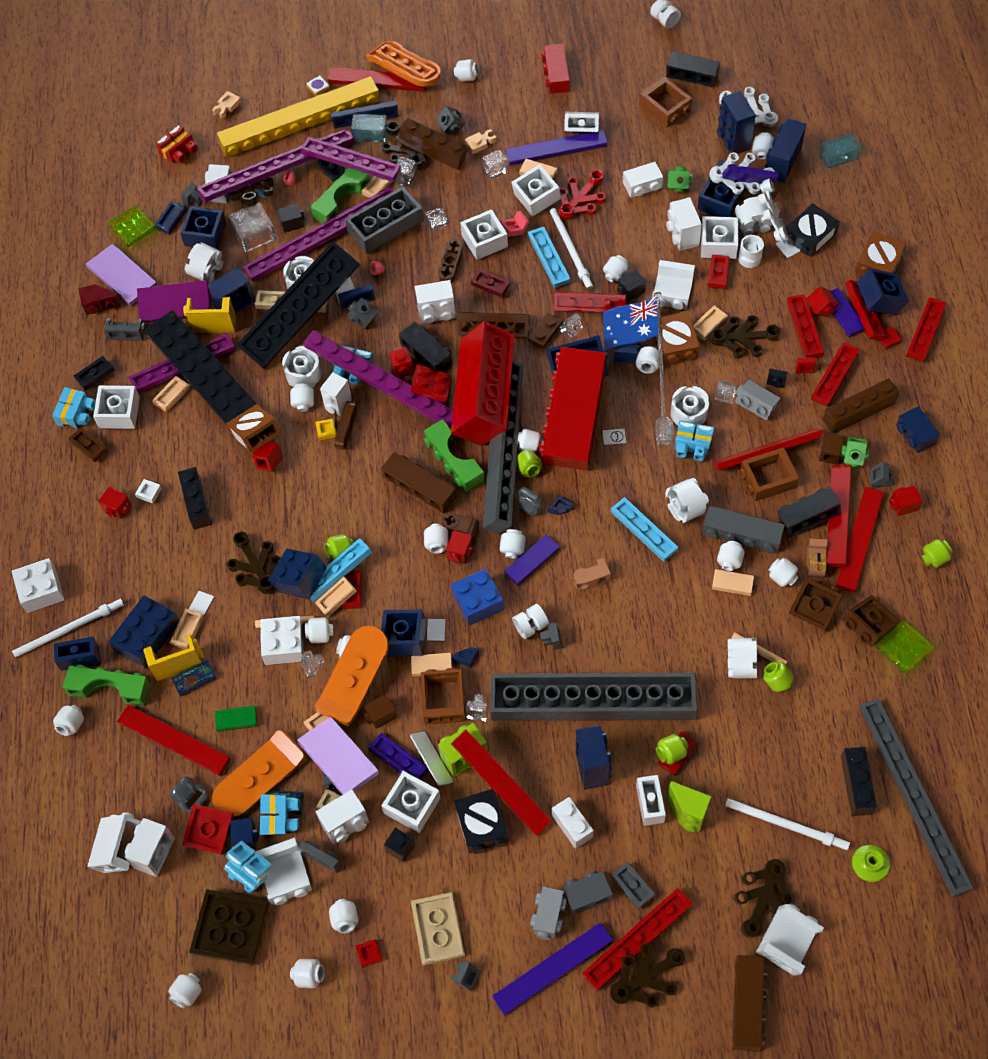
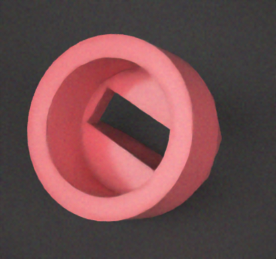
[283,171,297,186]
[370,261,384,275]

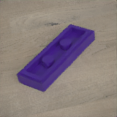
[722,164,778,184]
[830,288,865,337]
[504,535,560,586]
[368,733,429,780]

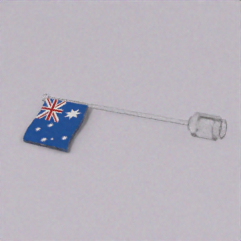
[603,292,674,446]

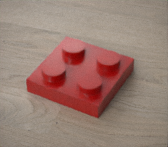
[410,364,451,402]
[182,804,234,855]

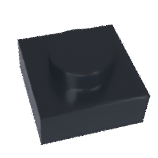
[766,368,788,388]

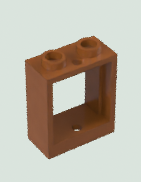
[639,76,692,127]
[739,448,799,501]
[421,668,465,725]

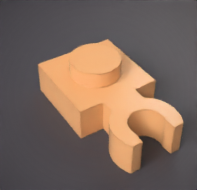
[213,91,241,119]
[465,129,497,154]

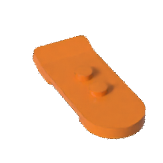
[366,41,441,87]
[315,626,389,726]
[212,730,307,820]

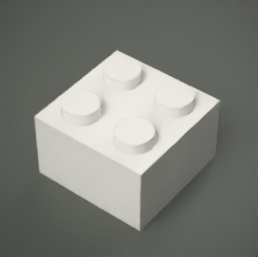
[511,164,561,217]
[666,198,702,251]
[460,209,508,260]
[701,216,738,259]
[415,280,456,324]
[93,386,140,429]
[12,558,64,613]
[260,616,304,665]
[381,771,441,833]
[316,789,369,845]
[125,818,175,877]

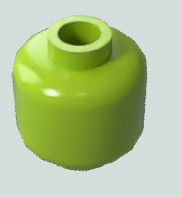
[516,450,542,478]
[324,534,354,560]
[921,539,953,568]
[763,662,794,692]
[656,734,688,765]

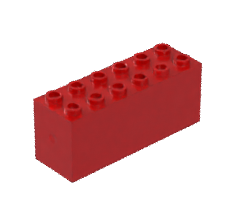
[451,321,515,446]
[539,347,606,471]

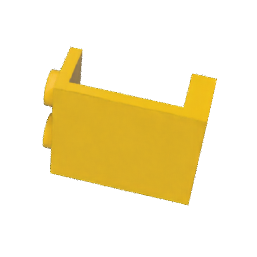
[183,297,236,333]
[143,633,204,682]

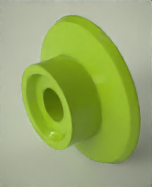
[852,845,891,882]

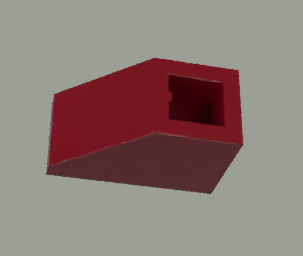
[78,284,121,315]

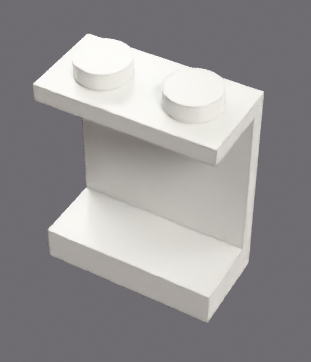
[652,260,695,310]
[87,813,142,873]
[255,838,312,905]
[756,904,824,976]

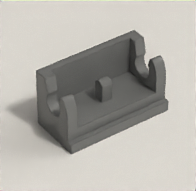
[103,318,146,341]

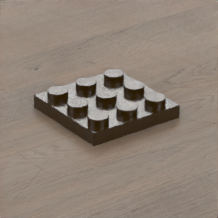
[189,889,269,966]

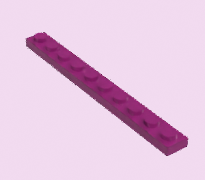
[197,128,355,202]
[243,187,393,282]
[303,330,453,429]

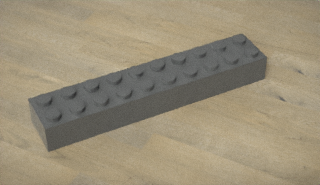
[491,673,697,721]

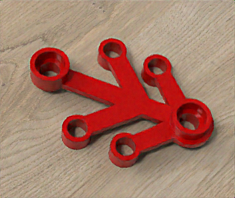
[558,169,606,219]

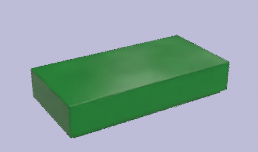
[215,706,257,732]

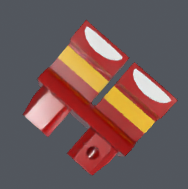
[156,125,198,164]

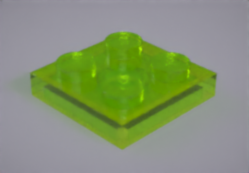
[108,205,156,248]
[875,620,934,675]

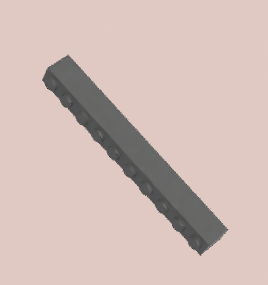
[483,360,523,535]

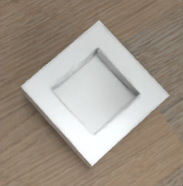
[135,479,162,503]

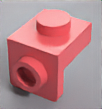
[500,211,529,237]

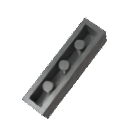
[702,506,785,553]

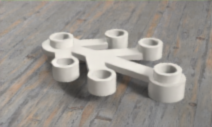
[719,87,778,127]
[710,152,775,194]
[759,178,788,243]

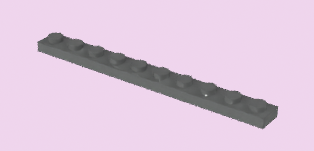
[859,698,973,898]

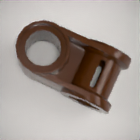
[442,513,480,541]

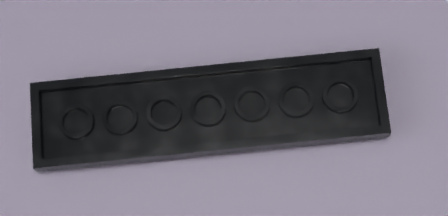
[237,241,360,369]
[144,310,257,427]

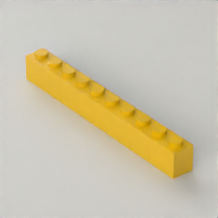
[217,77,380,158]

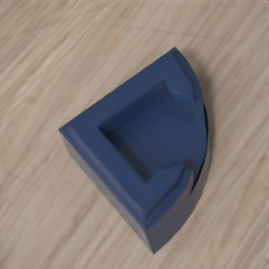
[548,495,574,515]
[452,647,479,668]

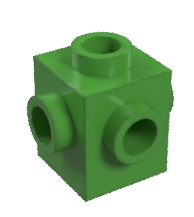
[667,166,692,192]
[840,436,869,467]

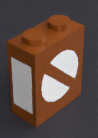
[855,231,906,276]
[655,312,700,364]
[226,404,282,453]

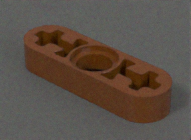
[438,239,463,283]
[334,401,358,450]

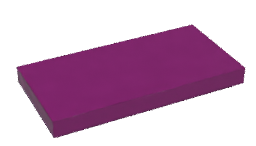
[137,280,210,323]

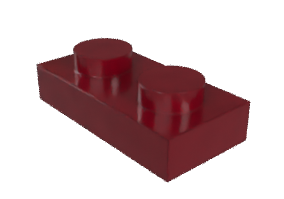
[471,269,510,298]

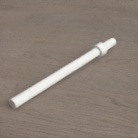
[550,208,593,290]
[12,599,124,658]
[725,798,850,850]

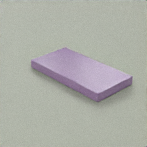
[86,243,157,306]
[298,717,379,795]

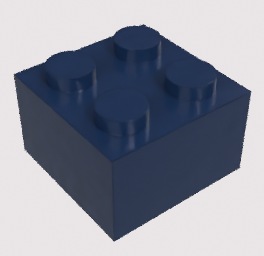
[180,206,227,250]
[208,267,255,314]
[857,269,909,315]
[269,548,327,599]
[381,609,427,656]

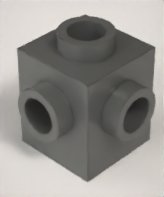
[436,106,466,135]
[347,297,378,329]

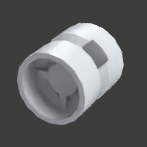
[650,0,681,29]
[739,235,764,268]
[512,604,549,639]

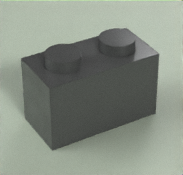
[563,871,612,916]

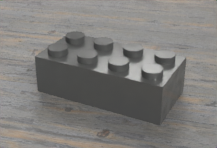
[345,186,424,254]

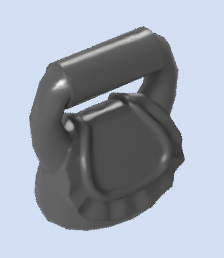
[517,487,543,515]
[169,776,209,814]

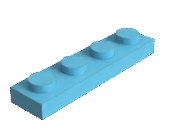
[528,227,570,288]
[611,497,678,562]
[310,538,372,603]

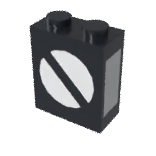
[785,203,840,258]
[454,789,509,854]

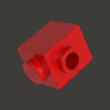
[806,287,839,317]
[389,347,413,378]
[251,442,283,472]
[889,485,923,516]
[98,487,132,519]
[446,530,473,564]

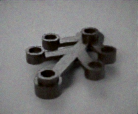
[382,120,426,170]
[229,177,274,207]
[709,315,781,359]
[227,531,281,594]
[734,859,794,938]
[610,943,685,1008]

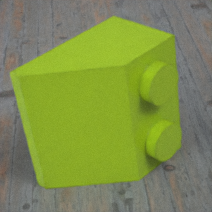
[667,781,711,832]

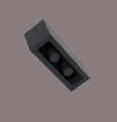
[666,51,720,88]
[399,322,452,372]
[178,467,212,530]
[777,486,842,537]
[841,747,877,816]

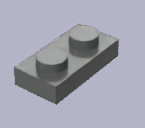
[298,840,340,873]
[611,861,655,910]

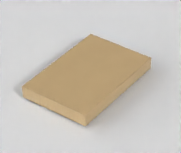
[411,892,465,966]

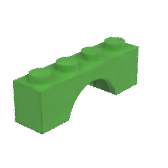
[311,168,371,223]
[423,419,485,492]
[62,665,150,706]

